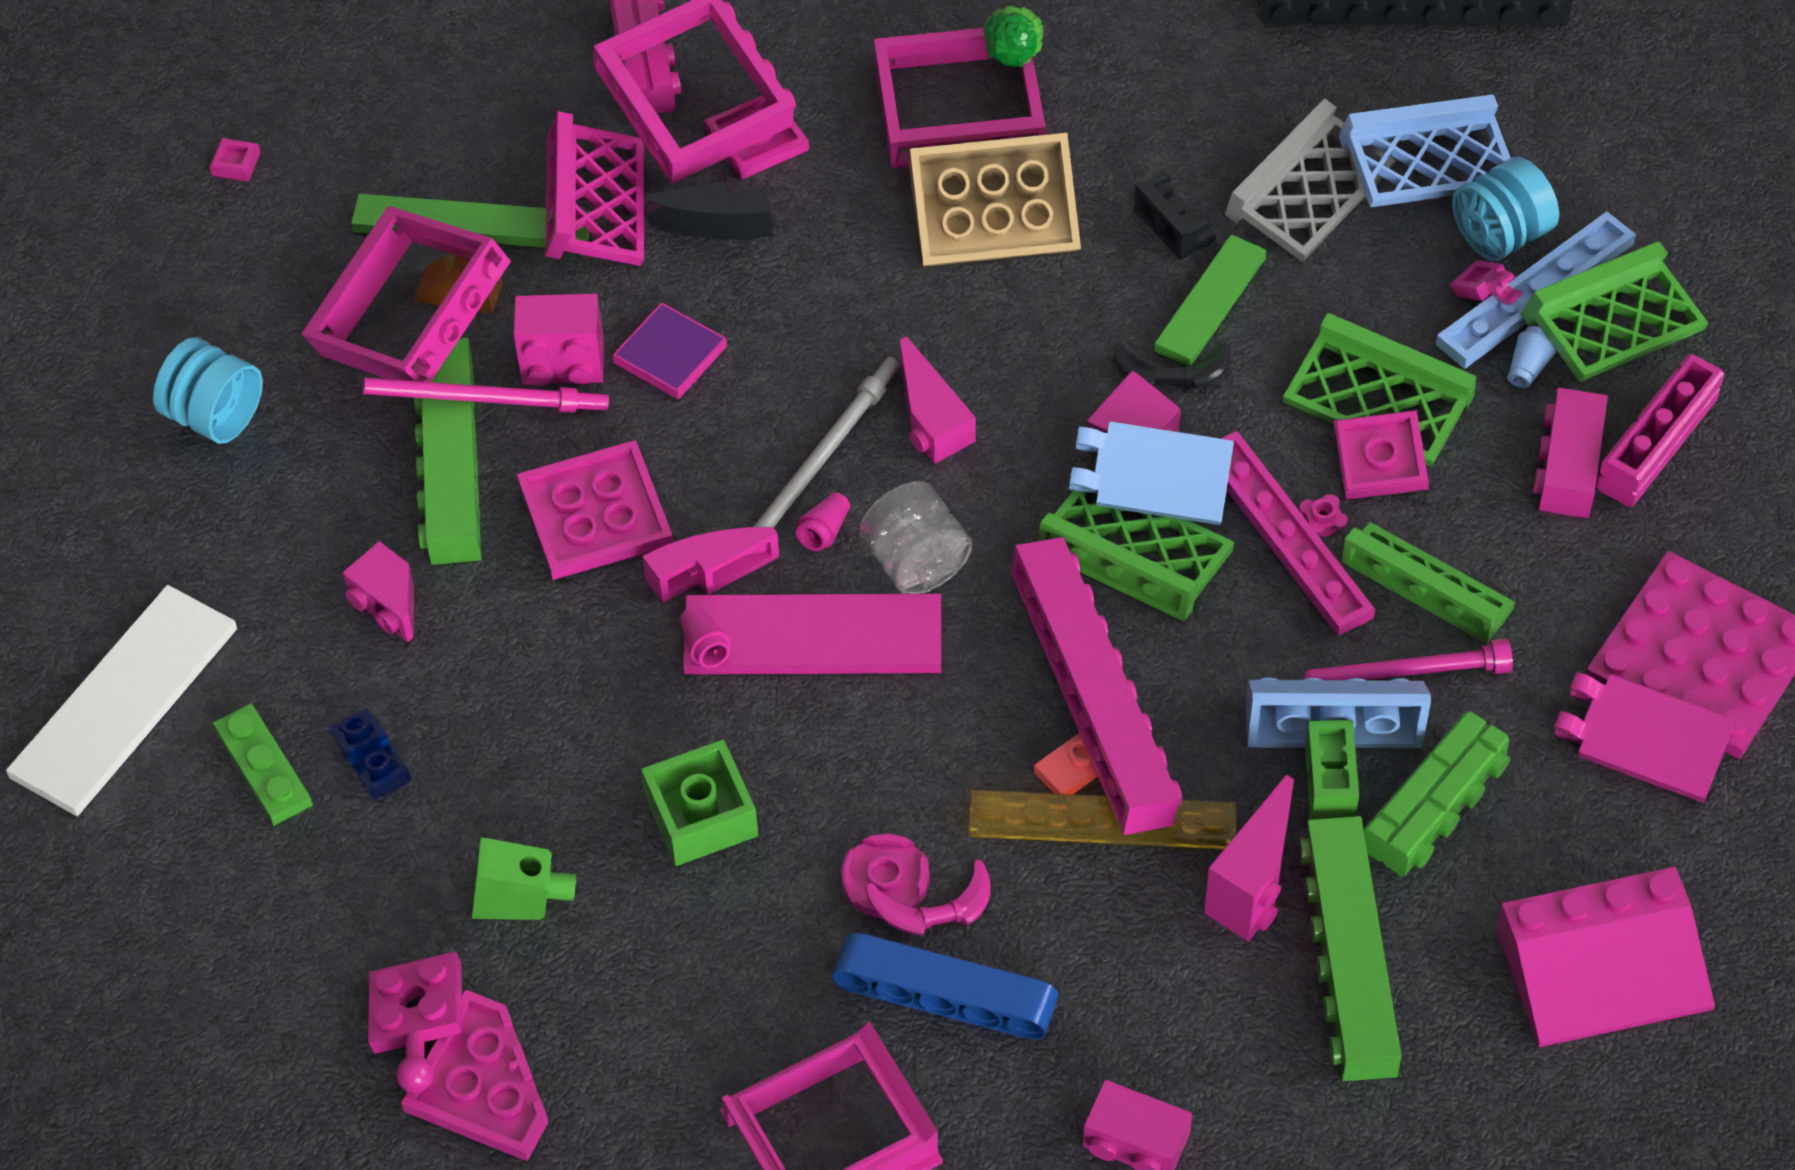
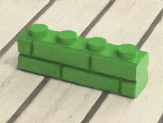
[1364,711,1510,877]

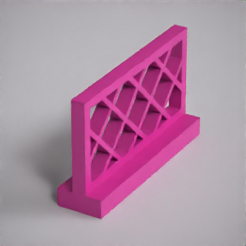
[545,111,644,266]

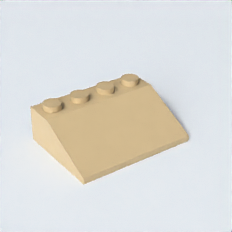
[908,133,1081,267]

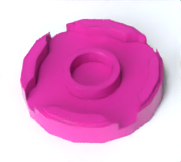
[841,833,930,919]

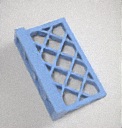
[1339,94,1510,207]

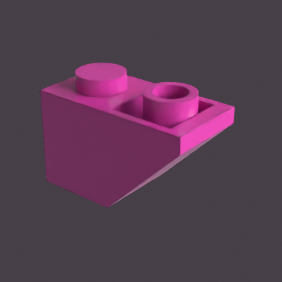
[343,541,414,642]

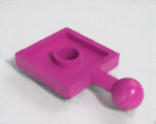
[368,951,462,1093]

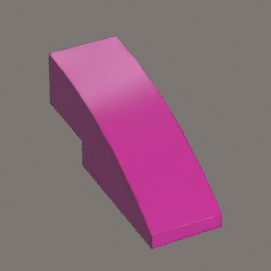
[642,527,779,603]

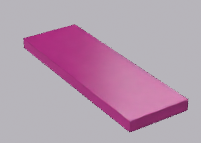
[683,594,942,674]

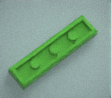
[1154,235,1266,366]

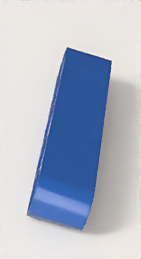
[832,933,1059,1040]

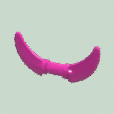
[866,859,991,936]

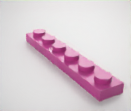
[1221,431,1375,636]

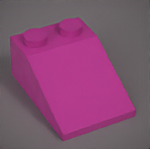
[1204,775,1294,942]

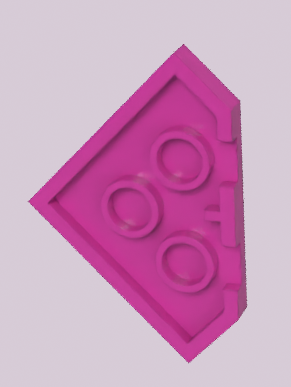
[401,989,548,1161]

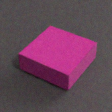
[210,138,261,182]

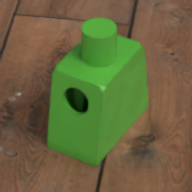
[472,837,576,920]

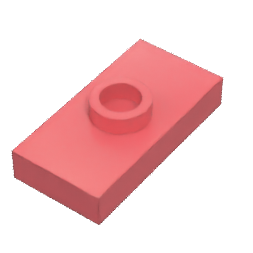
[1034,733,1098,802]

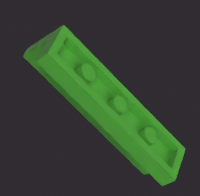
[1342,522,1515,644]

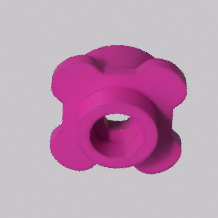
[1299,494,1348,537]

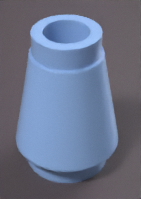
[1507,326,1556,389]

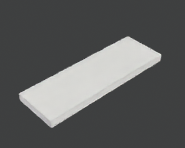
[6,585,237,817]

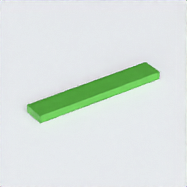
[351,194,590,248]

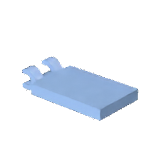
[1069,421,1234,525]

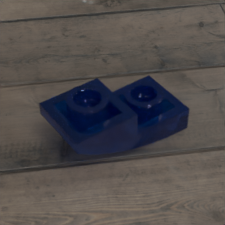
[329,708,412,801]

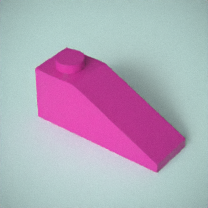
[900,336,976,464]

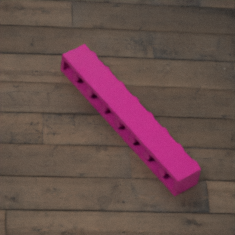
[1011,537,1182,835]

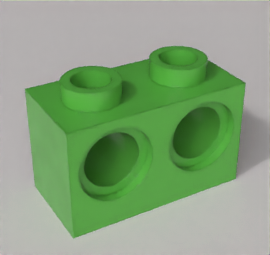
[1305,720,1359,820]

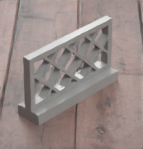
[1225,98,1396,262]

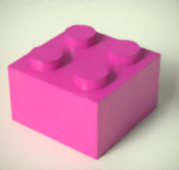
[514,294,604,386]

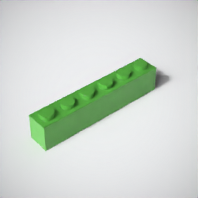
[413,338,482,565]
[1298,816,1402,1082]

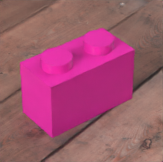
[1083,1080,1192,1170]

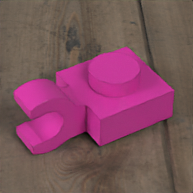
[1450,260,1523,305]

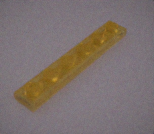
[969,790,1237,849]

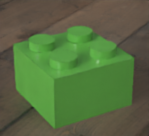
[641,739,758,866]

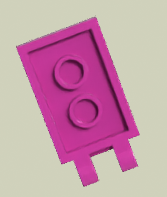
[1554,672,1736,803]

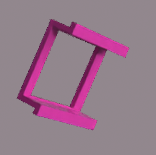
[720,1021,943,1170]

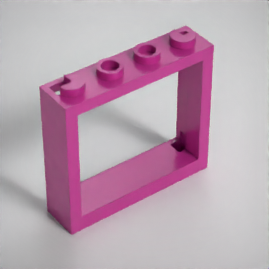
[593,0,796,185]
[874,28,1046,169]
[301,206,511,382]

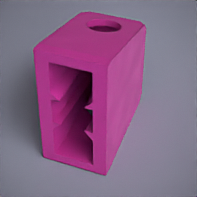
[1087,371,1180,433]

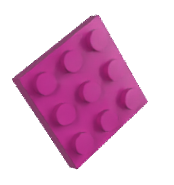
[517,440,673,580]

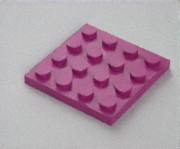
[1586,551,1795,759]

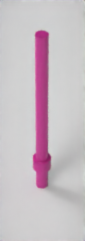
[362,378,609,413]

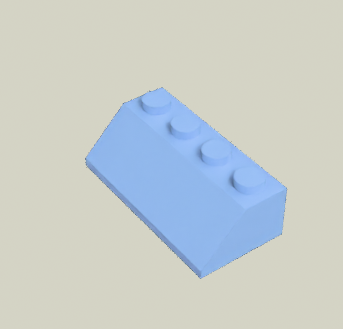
[1246,677,1431,749]

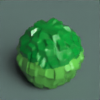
[983,5,1044,67]

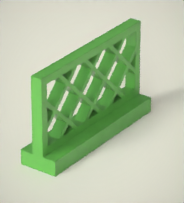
[1520,241,1709,382]
[1283,313,1476,467]
[1038,491,1235,622]

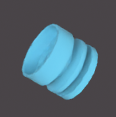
[1452,156,1559,261]
[153,337,263,444]

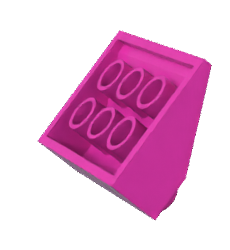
[1496,867,1715,1048]

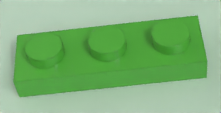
[213,703,313,826]

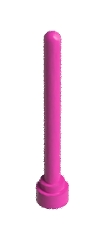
[1303,638,1513,680]

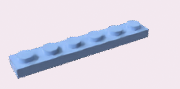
[1436,211,1636,369]

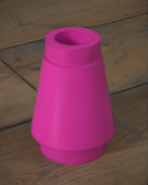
[796,492,850,551]
[680,607,731,668]

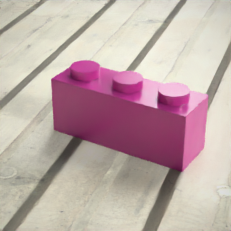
[1533,388,1608,519]

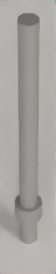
[753,357,900,528]

